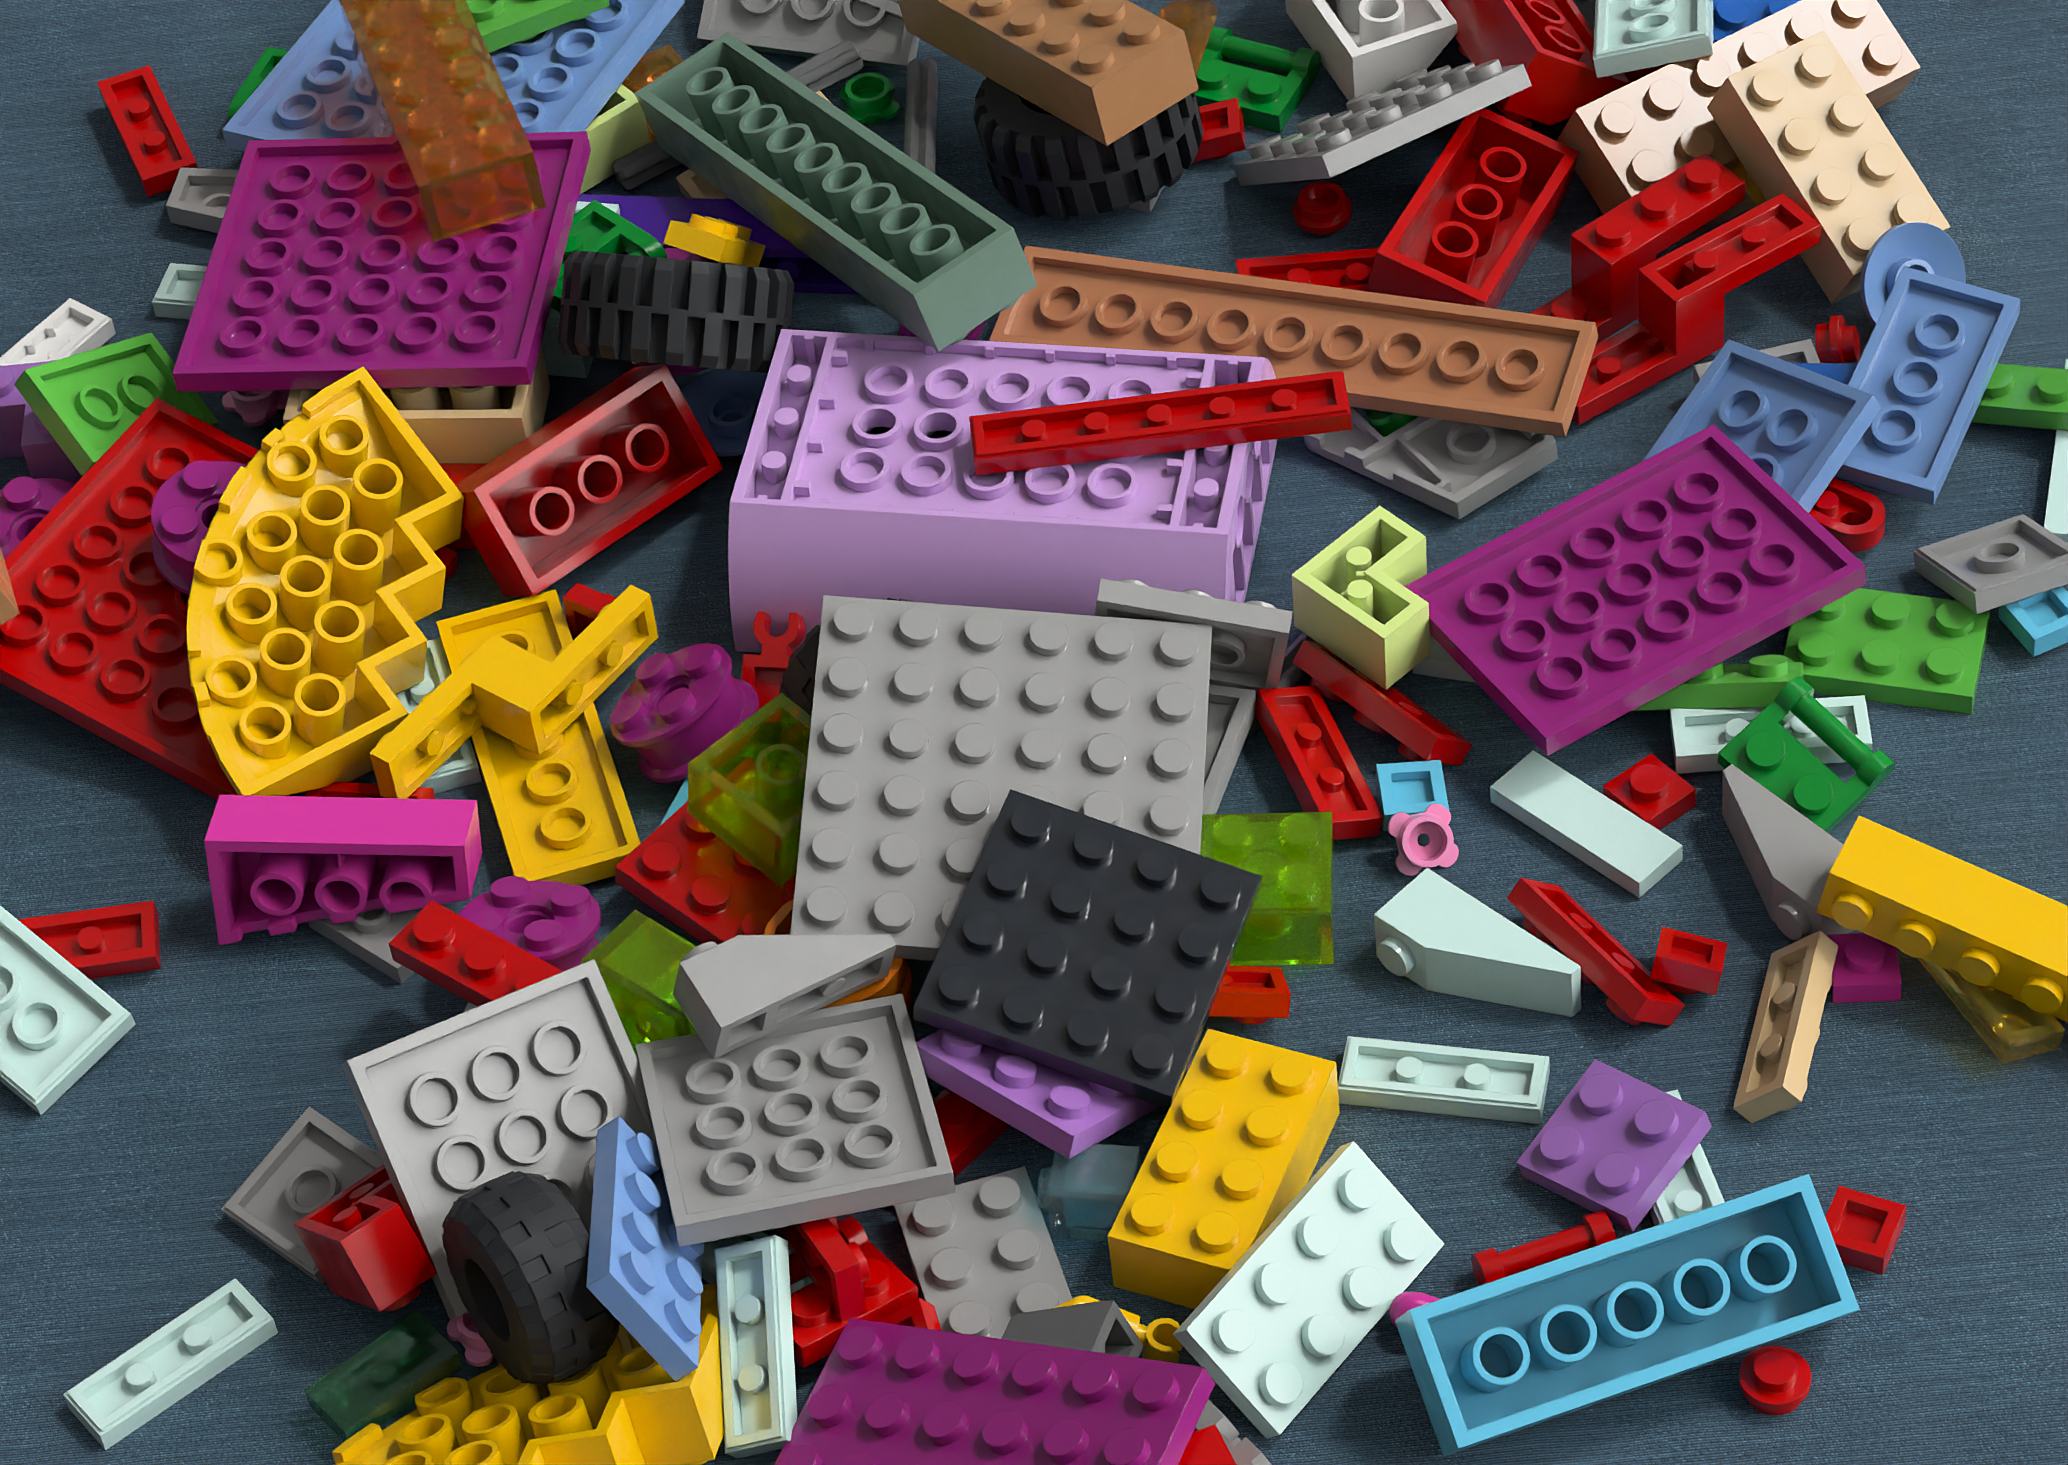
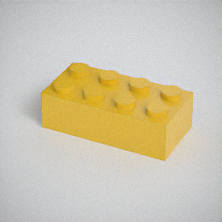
[1107,1029,1340,1309]

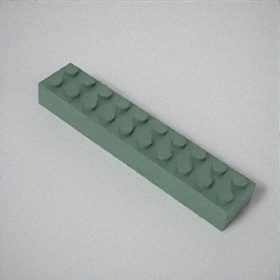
[634,32,1038,352]

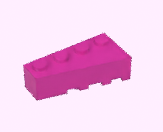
[204,795,482,945]

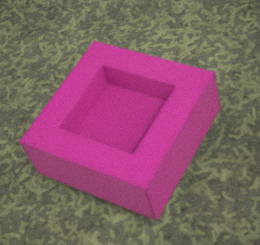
[1827,933,1902,1003]

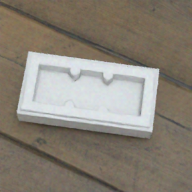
[0,298,116,366]

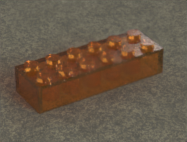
[339,0,547,242]

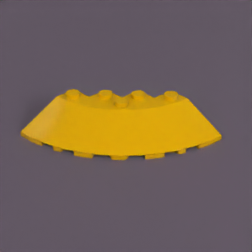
[186,366,464,796]
[332,1283,724,1465]

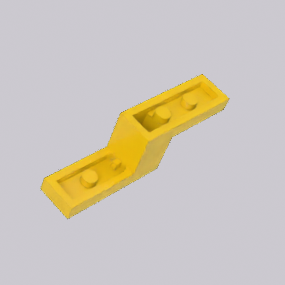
[369,585,659,799]

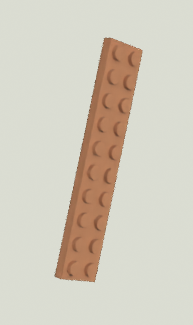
[989,246,1598,437]

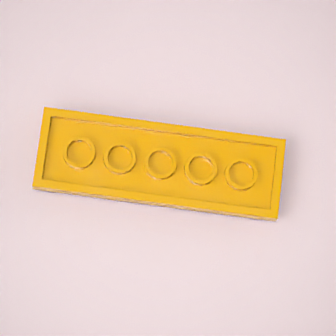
[436,589,641,885]

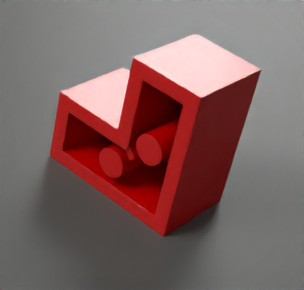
[293,1164,437,1312]

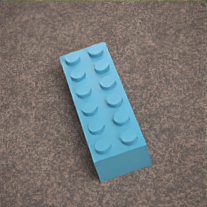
[1395,1174,1860,1457]

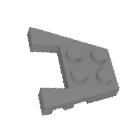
[1304,406,1558,519]

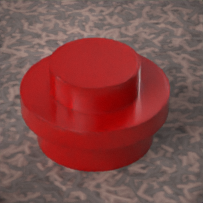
[1293,182,1352,235]
[1815,315,1861,363]
[1739,1346,1811,1416]

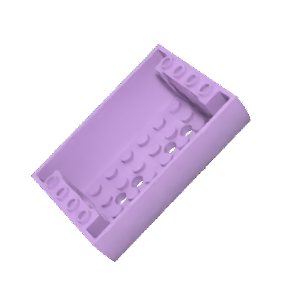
[728,329,1278,653]

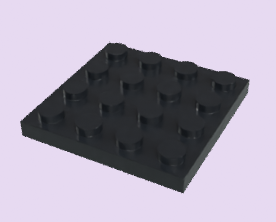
[913,789,1262,1109]

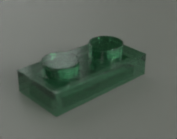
[304,1311,462,1442]

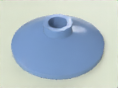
[1860,222,1966,327]
[681,369,768,457]

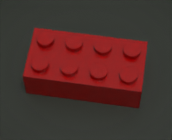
[1366,108,1580,309]
[455,364,724,597]

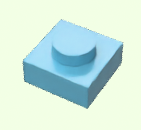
[1998,586,2068,657]
[1375,760,1449,831]

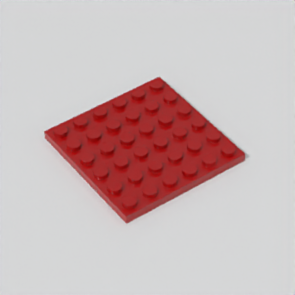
[0,398,458,800]

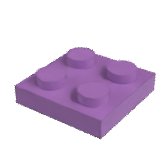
[1516,1059,1712,1232]

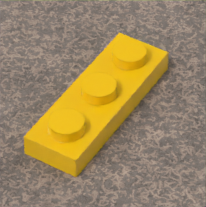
[663,214,766,267]

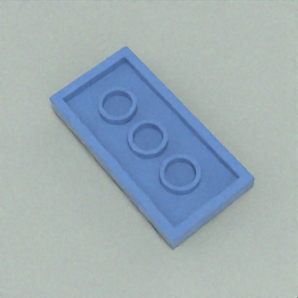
[1835,266,2020,505]
[586,1116,704,1382]

